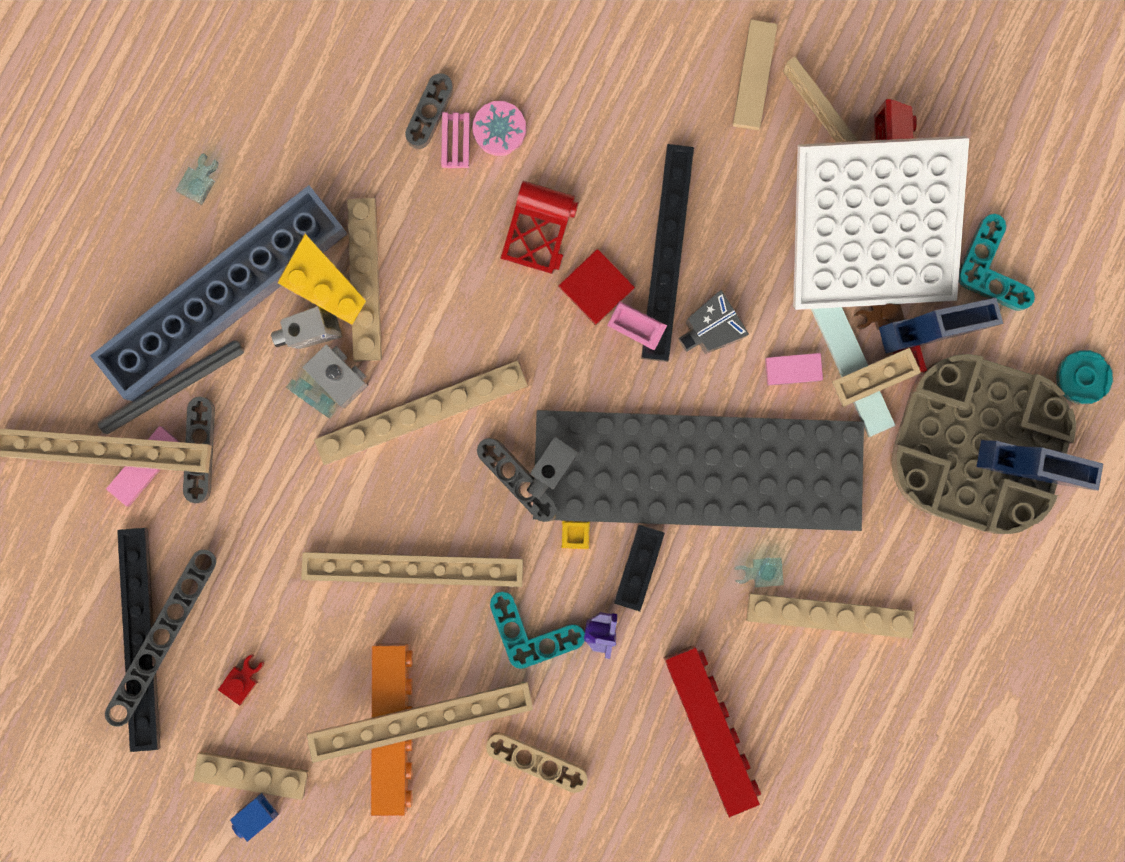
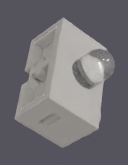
[302,345,368,408]

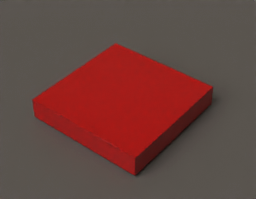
[558,249,635,326]

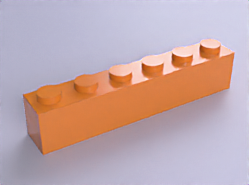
[371,644,413,816]

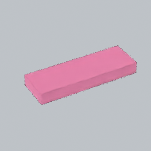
[106,426,180,507]

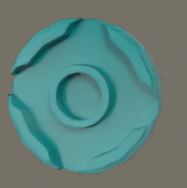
[1056,350,1113,405]

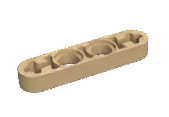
[486,732,588,793]

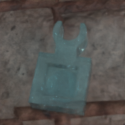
[176,153,219,205]
[734,557,784,587]

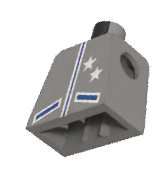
[271,306,342,349]

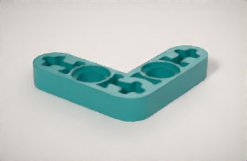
[958,214,1035,311]
[490,591,585,669]

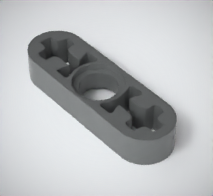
[405,73,453,149]

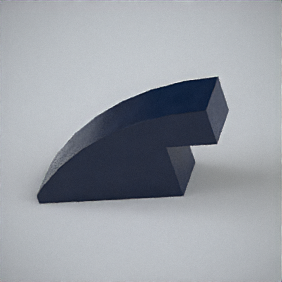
[879,298,1004,354]
[976,440,1103,491]

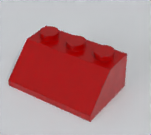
[874,99,917,140]

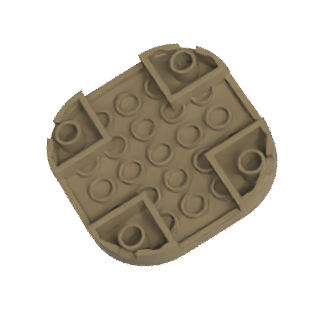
[891,354,1076,534]

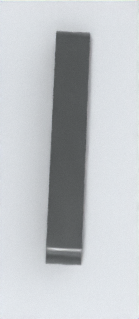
[105,550,216,727]

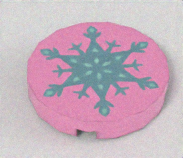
[473,101,526,156]

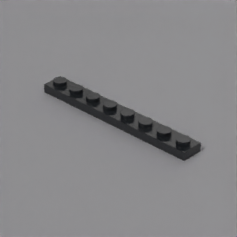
[641,144,694,362]
[117,528,161,752]

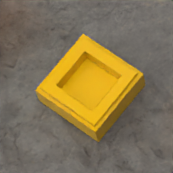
[561,521,590,549]

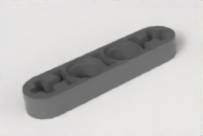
[183,397,215,503]
[477,438,560,522]

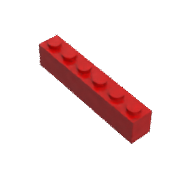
[663,645,761,818]

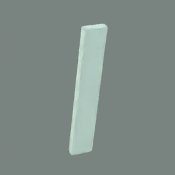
[811,307,895,437]

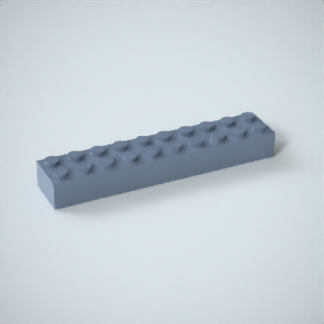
[90,185,347,401]

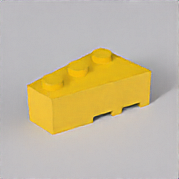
[278,233,366,325]

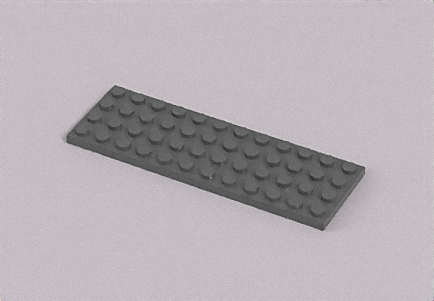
[533,410,864,531]

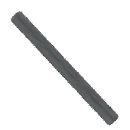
[98,340,244,434]

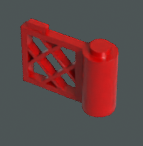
[500,180,579,274]

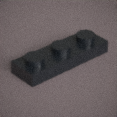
[614,524,665,612]

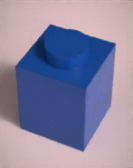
[230,793,279,842]

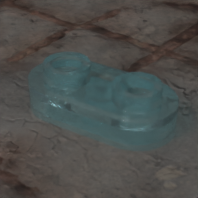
[286,377,337,419]

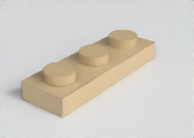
[832,348,921,407]

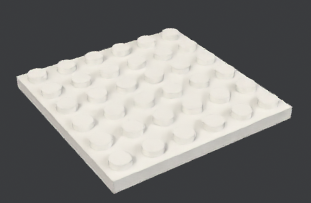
[793,136,969,310]

